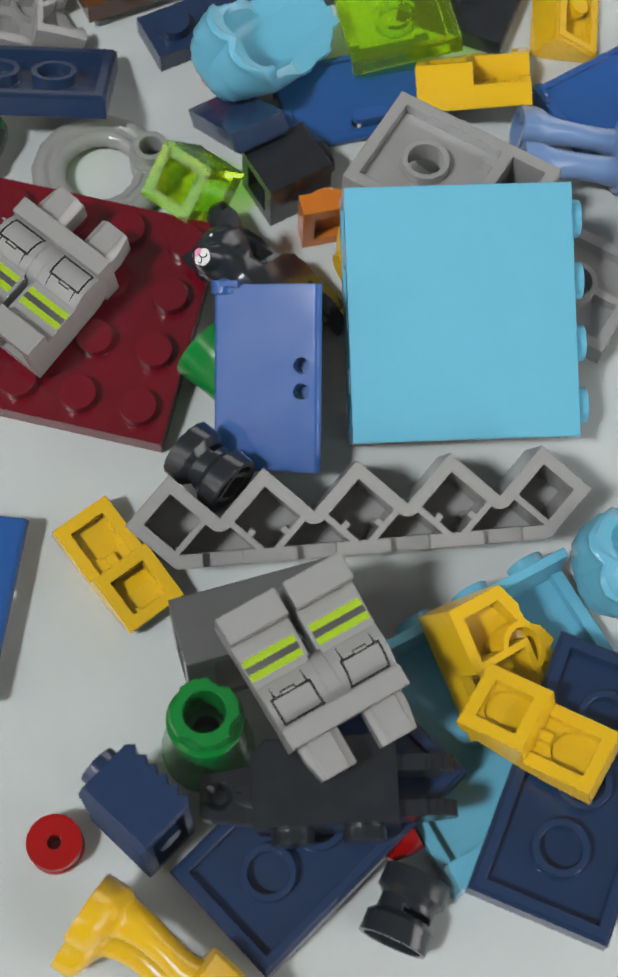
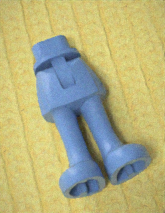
[509,105,618,195]

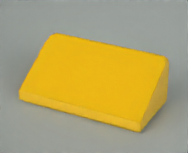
[529,0,599,63]

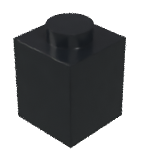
[242,122,335,226]

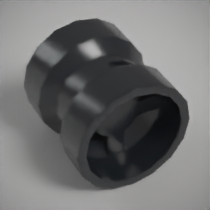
[163,422,255,513]
[359,861,452,959]

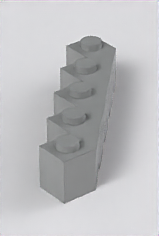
[125,446,592,570]

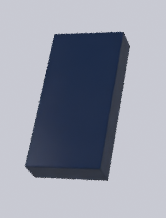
[188,97,289,154]

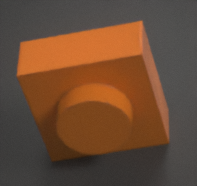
[297,187,343,248]

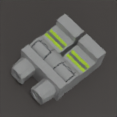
[0,186,131,378]
[214,551,417,783]

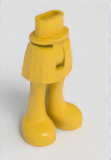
[50,873,247,977]

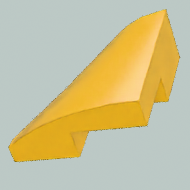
[415,47,532,111]
[418,584,554,742]

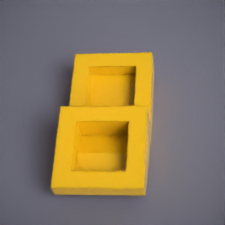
[52,495,184,634]
[456,663,618,805]

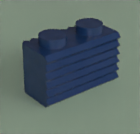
[78,744,194,878]

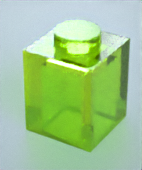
[140,140,244,224]

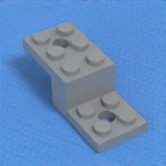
[341,91,618,364]

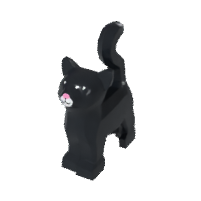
[183,201,344,336]

